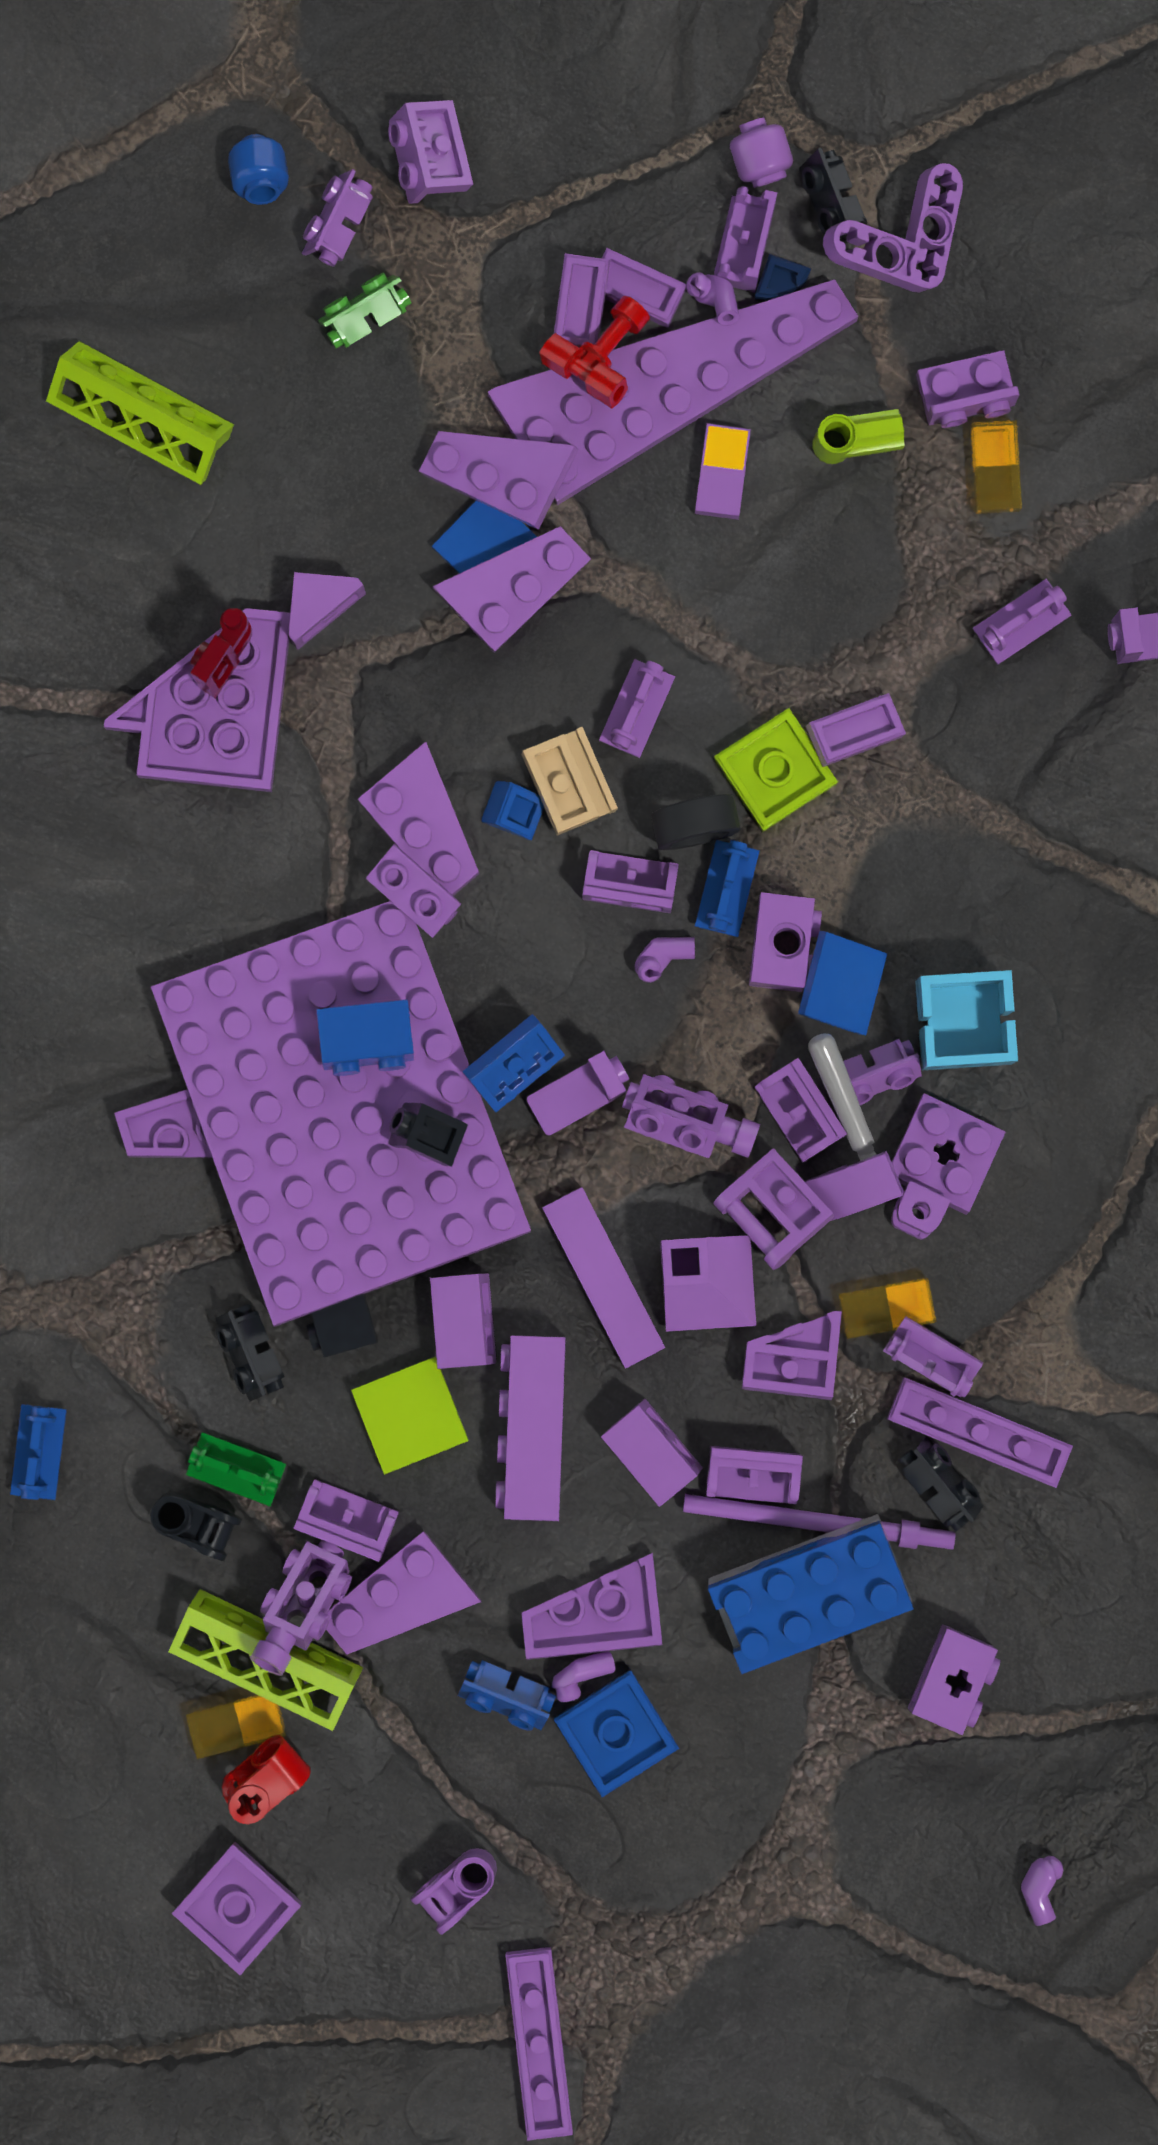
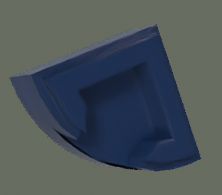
[754,254,811,302]

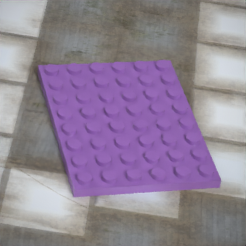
[151,901,531,1327]

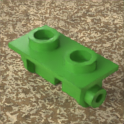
[317,273,412,349]

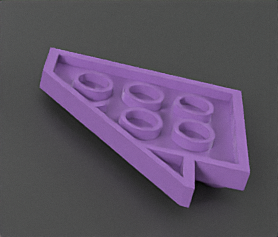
[104,608,290,792]

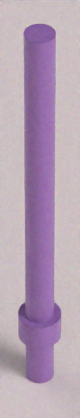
[683,1494,956,1550]

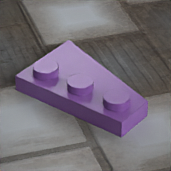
[432,526,591,653]
[358,742,479,896]
[326,1531,482,1654]
[522,1553,663,1660]

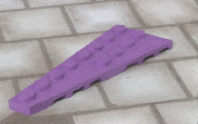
[488,279,858,505]

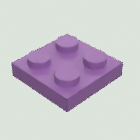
[172,1842,303,1975]

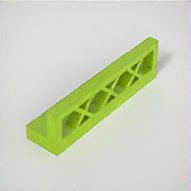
[46,341,234,485]
[168,1589,364,1731]

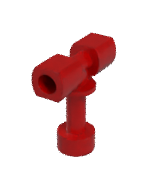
[539,296,650,408]

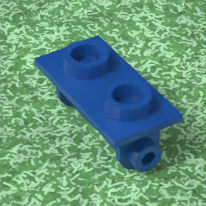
[695,840,760,937]
[10,1404,67,1500]
[458,1660,556,1730]

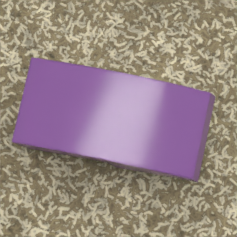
[805,1151,904,1221]

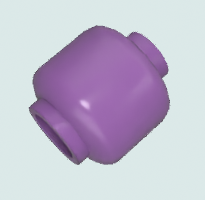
[730,117,793,188]

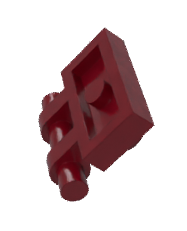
[190,608,252,699]

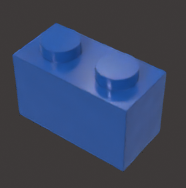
[316,1000,414,1076]

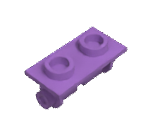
[301,169,373,267]
[972,579,1071,665]
[599,659,675,758]
[366,844,461,938]
[844,1039,922,1105]
[883,1316,983,1398]

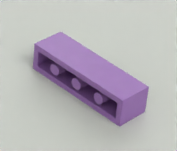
[496,1335,566,1521]

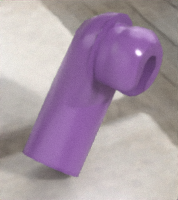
[686,272,739,326]
[635,937,695,983]
[552,1651,615,1702]
[1021,1856,1063,1926]

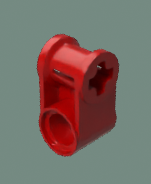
[221,1735,311,1824]

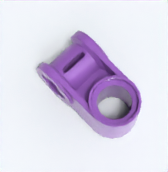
[410,1848,497,1935]

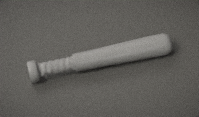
[808,1033,877,1161]

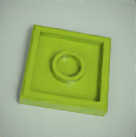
[714,708,838,833]
[351,1356,469,1475]

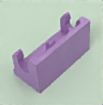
[714,186,777,292]
[582,850,678,913]
[754,1058,847,1163]
[430,1273,496,1369]
[601,1398,703,1507]
[706,1446,803,1504]
[293,1479,399,1562]

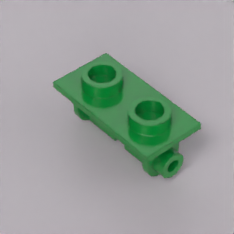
[186,1432,287,1507]

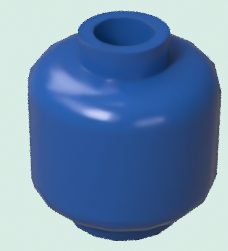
[228,134,289,205]

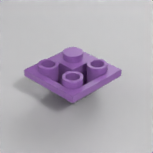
[660,1235,756,1332]

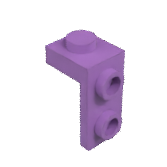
[1108,607,1158,664]
[527,1051,629,1136]

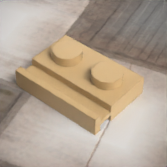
[521,727,618,835]

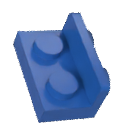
[462,1014,565,1113]

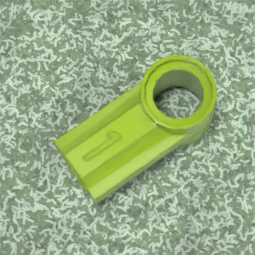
[812,409,905,464]

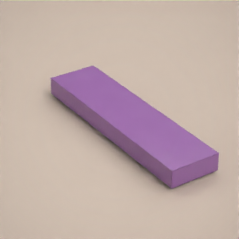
[542,1187,665,1369]
[887,1377,1073,1488]
[506,1947,573,2141]

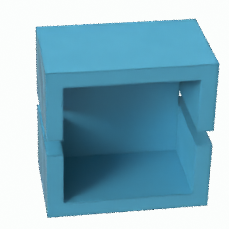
[915,970,1018,1070]

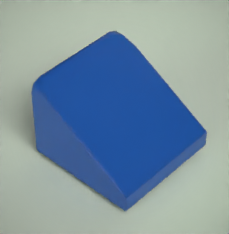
[481,781,544,840]

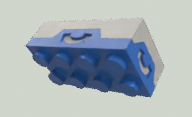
[708,1514,914,1674]

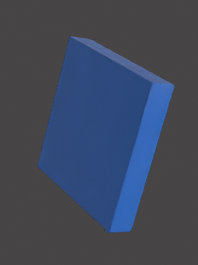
[554,1669,679,1797]

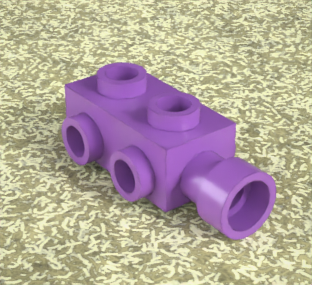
[622,1074,760,1158]
[250,1540,352,1676]

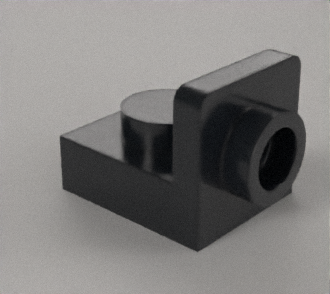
[388,1102,468,1167]

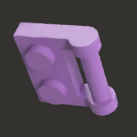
[713,1148,834,1270]

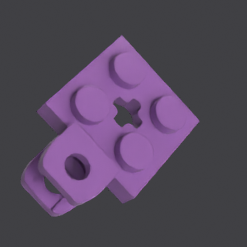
[891,1093,1006,1240]

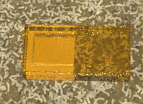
[971,420,1022,514]
[838,1278,937,1339]
[186,1695,287,1759]

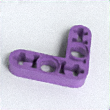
[823,163,963,293]

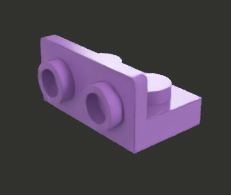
[388,100,473,204]
[916,350,1019,428]

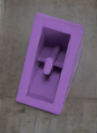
[288,572,366,650]

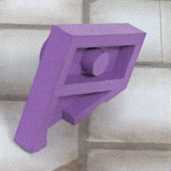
[741,1311,842,1400]

